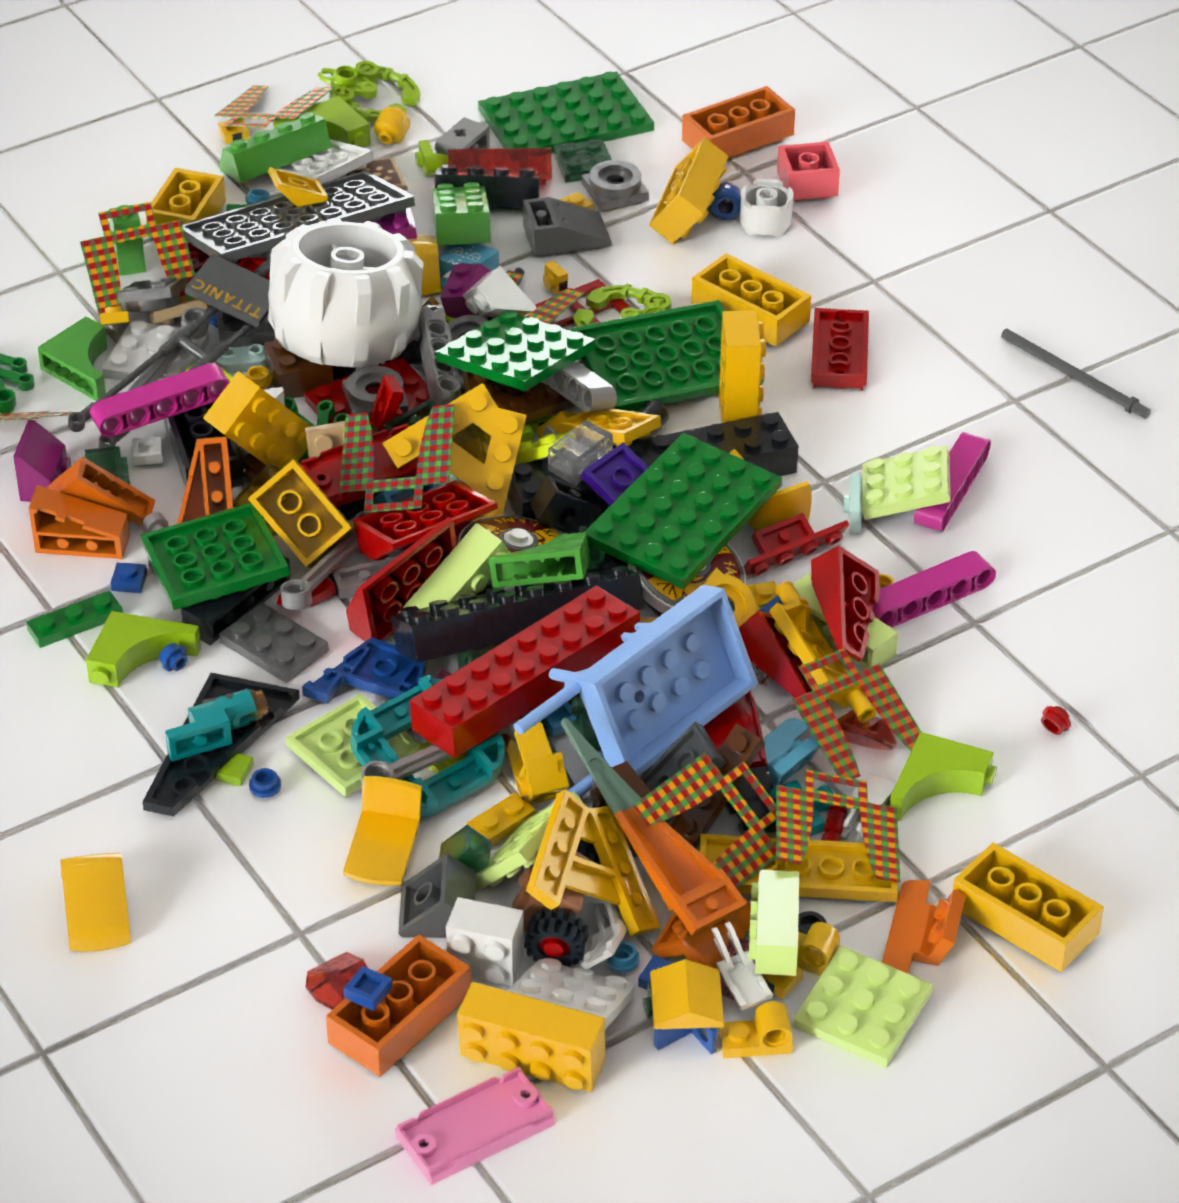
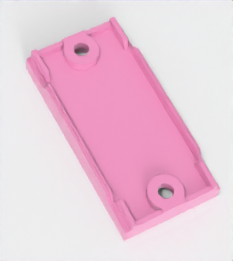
[395,1066,555,1185]

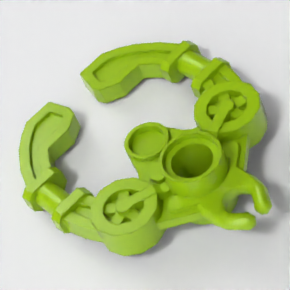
[317,61,420,123]
[573,283,672,327]

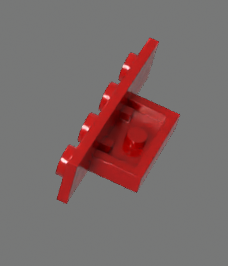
[744,513,850,576]

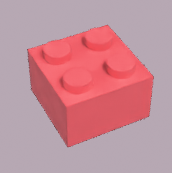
[777,141,840,201]

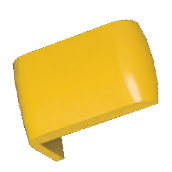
[407,234,441,296]
[730,449,812,532]
[343,776,422,886]
[60,853,131,952]

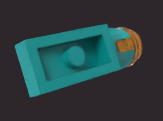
[165,689,268,762]

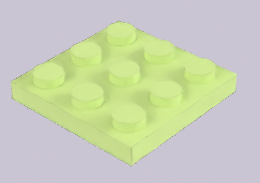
[861,445,951,520]
[286,694,420,797]
[476,791,582,891]
[793,945,933,1068]

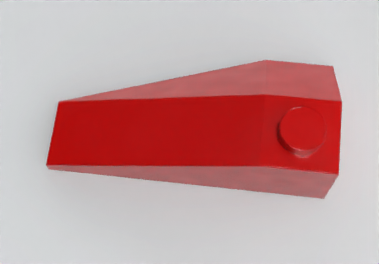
[811,545,880,662]
[739,610,830,706]

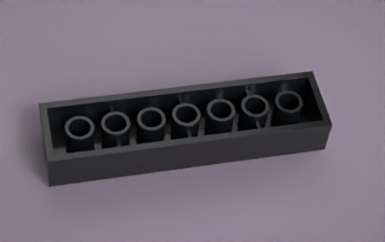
[390,561,644,663]

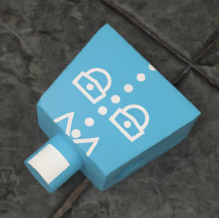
[439,244,499,289]

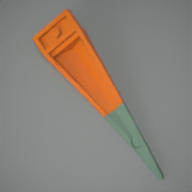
[561,717,747,936]

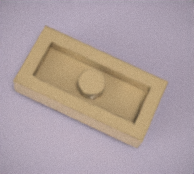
[147,299,207,325]

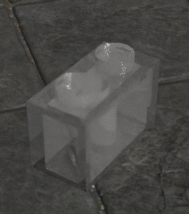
[548,420,613,485]

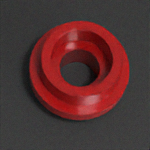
[1041,706,1071,735]

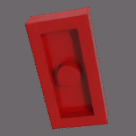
[369,375,404,433]

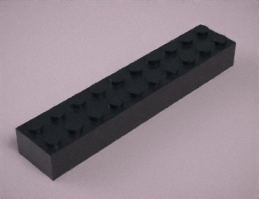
[507,412,799,520]

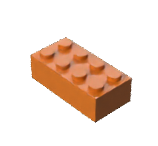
[682,86,795,158]
[326,934,471,1077]

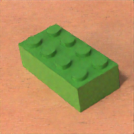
[432,183,491,246]

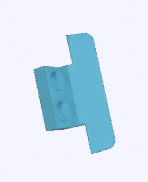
[763,718,820,788]

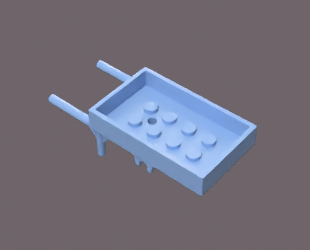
[514,585,758,807]

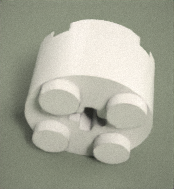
[740,179,793,237]

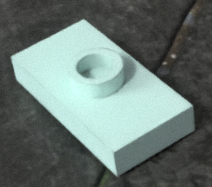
[844,474,862,534]

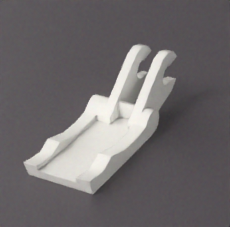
[841,773,897,843]
[580,902,627,970]
[711,921,773,1011]

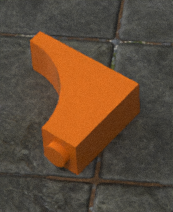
[46,456,155,526]

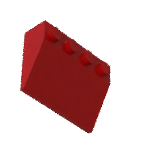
[352,480,498,561]
[346,517,457,641]

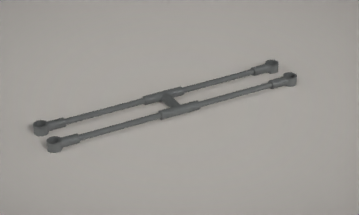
[68,251,272,454]

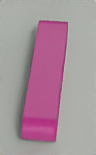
[90,363,230,437]
[914,432,991,532]
[872,551,996,628]

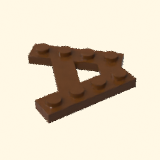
[462,370,576,423]

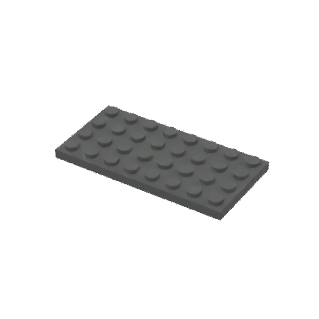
[182,171,415,264]

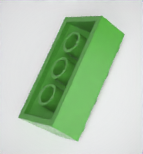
[219,113,332,183]

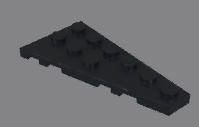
[142,672,300,817]

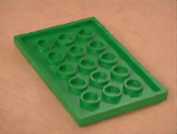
[478,71,654,162]
[569,300,765,411]
[585,433,782,589]

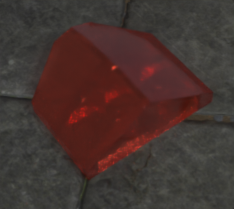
[837,710,897,750]
[305,952,368,1010]

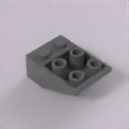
[523,197,612,256]

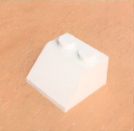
[462,266,537,317]

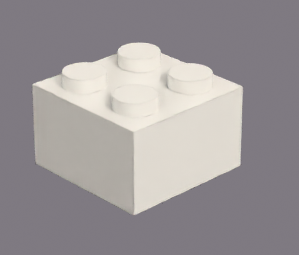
[446,897,524,986]

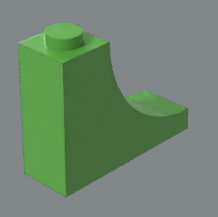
[109,204,146,276]
[37,316,108,401]
[489,532,591,588]

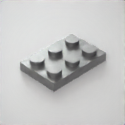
[219,602,329,683]

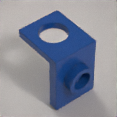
[654,1028,717,1055]

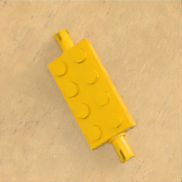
[769,581,877,723]

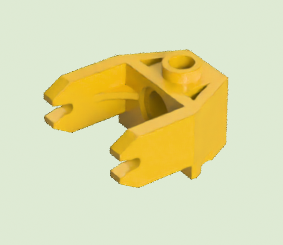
[506,719,569,805]

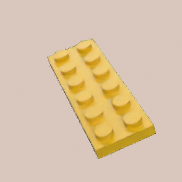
[700,834,898,902]

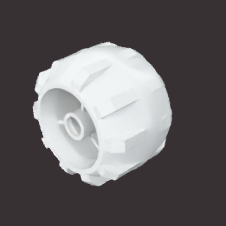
[268,219,424,368]

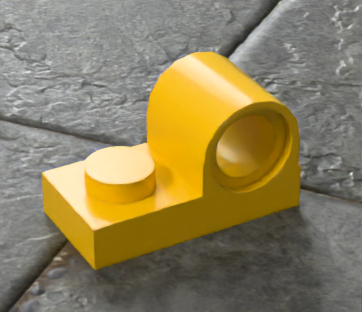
[797,922,840,976]
[719,1001,793,1059]

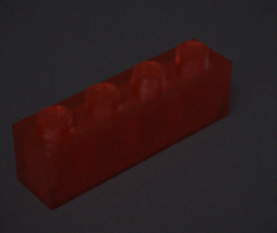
[448,148,552,186]

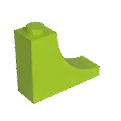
[273,96,371,148]
[86,611,201,687]
[890,732,997,821]

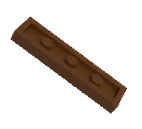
[670,723,765,850]

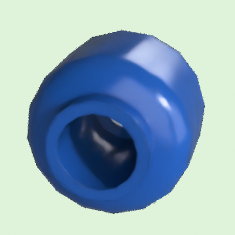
[709,182,741,220]

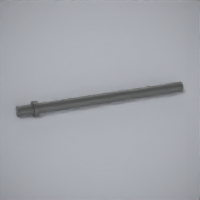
[1001,328,1151,419]

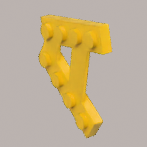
[382,383,527,523]
[526,789,661,936]

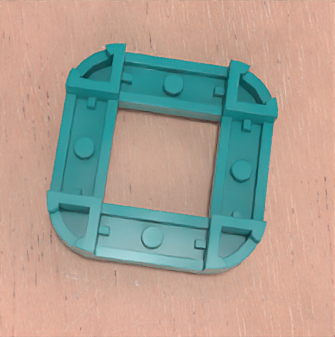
[350,675,505,818]

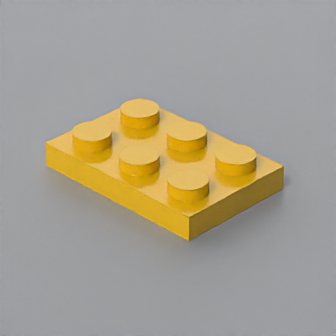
[558,409,661,446]

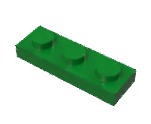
[26,590,123,648]

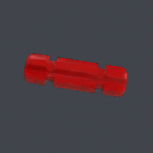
[821,804,848,841]

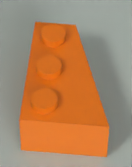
[177,436,234,524]
[29,485,130,559]

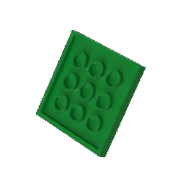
[436,310,595,391]
[140,503,290,611]

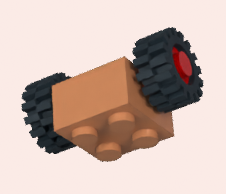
[512,840,601,967]

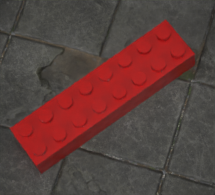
[409,585,640,759]

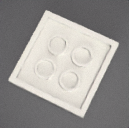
[268,139,375,184]
[101,320,209,383]
[508,958,636,1030]

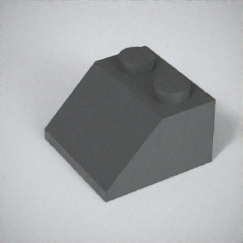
[398,853,476,938]

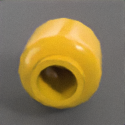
[374,106,411,144]

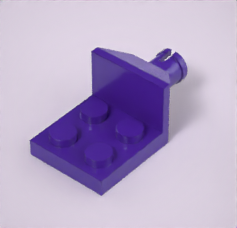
[580,443,649,506]

